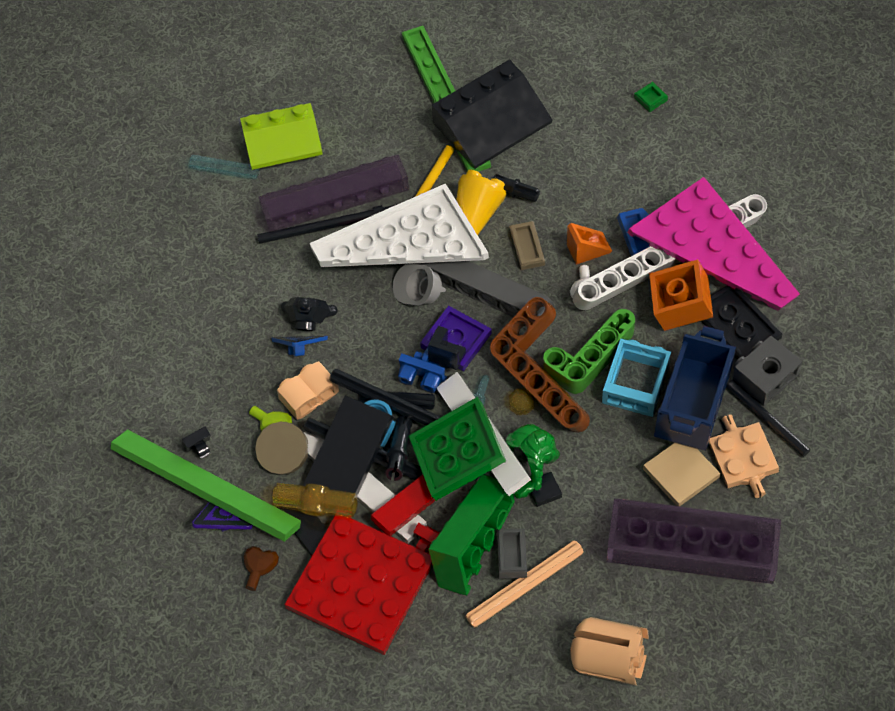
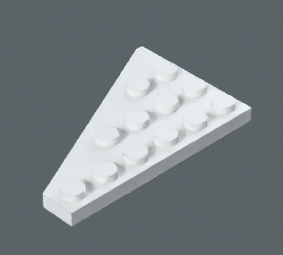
[310,183,489,267]

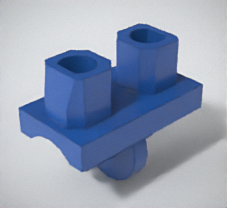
[398,348,447,393]

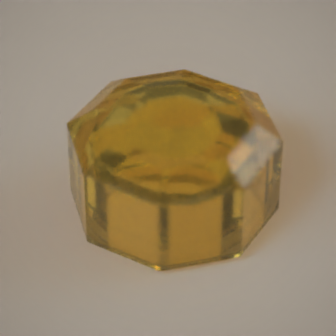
[509,389,534,415]

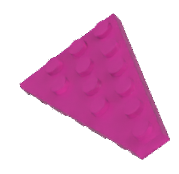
[628,177,800,311]

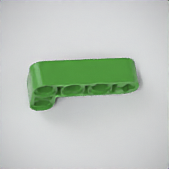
[543,309,635,394]

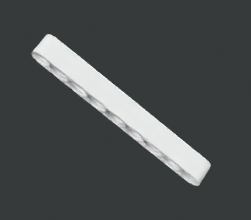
[573,194,767,310]

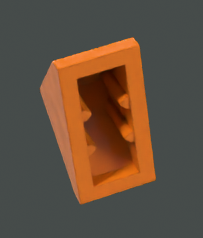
[567,223,612,265]

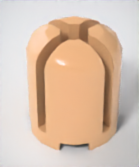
[570,617,649,686]

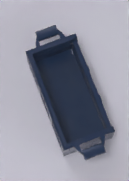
[654,326,736,451]

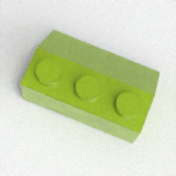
[240,103,323,170]

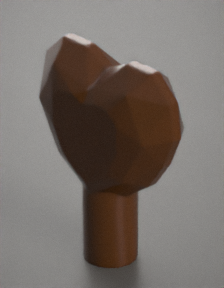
[244,546,279,591]

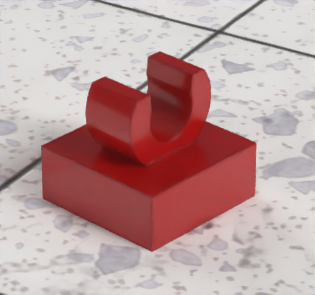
[413,523,440,553]

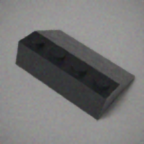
[431,59,552,169]

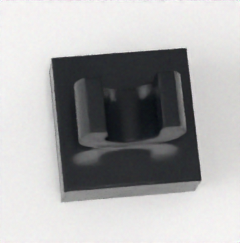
[182,426,211,459]

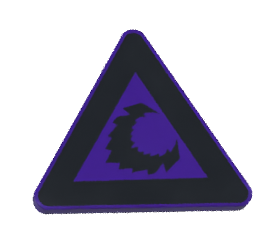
[192,502,253,532]

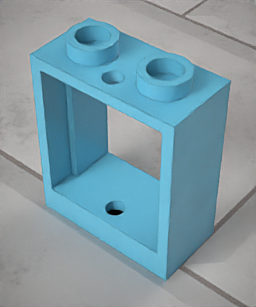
[602,338,671,417]

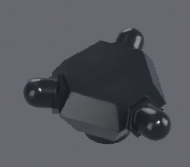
[281,297,338,331]

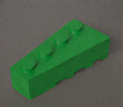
[429,475,515,596]

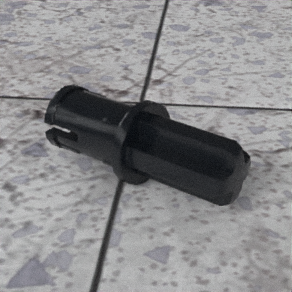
[493,174,540,202]

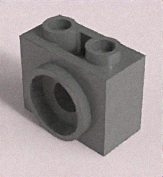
[732,336,802,406]

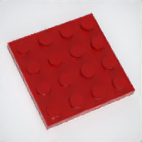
[285,512,433,655]

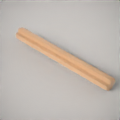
[466,541,584,628]

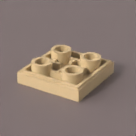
[643,443,720,507]

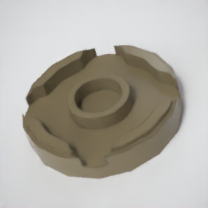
[255,421,308,475]

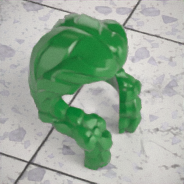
[493,424,560,499]

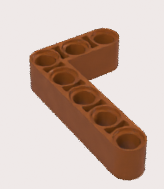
[490,297,590,433]

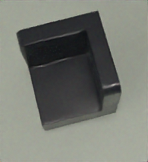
[428,326,466,370]

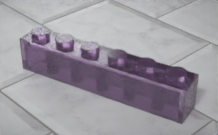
[258,154,409,232]

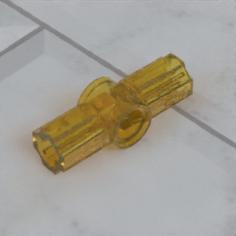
[272,483,358,518]

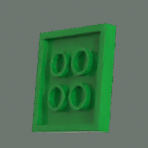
[409,397,506,501]

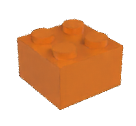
[649,259,713,331]

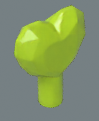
[249,406,292,432]

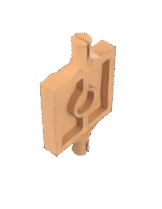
[709,415,779,498]

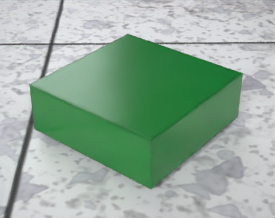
[634,82,668,112]

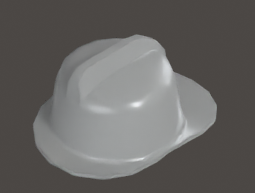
[393,264,446,306]

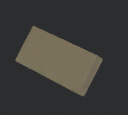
[509,221,545,270]

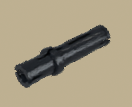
[385,416,412,481]

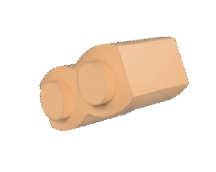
[277,362,339,420]

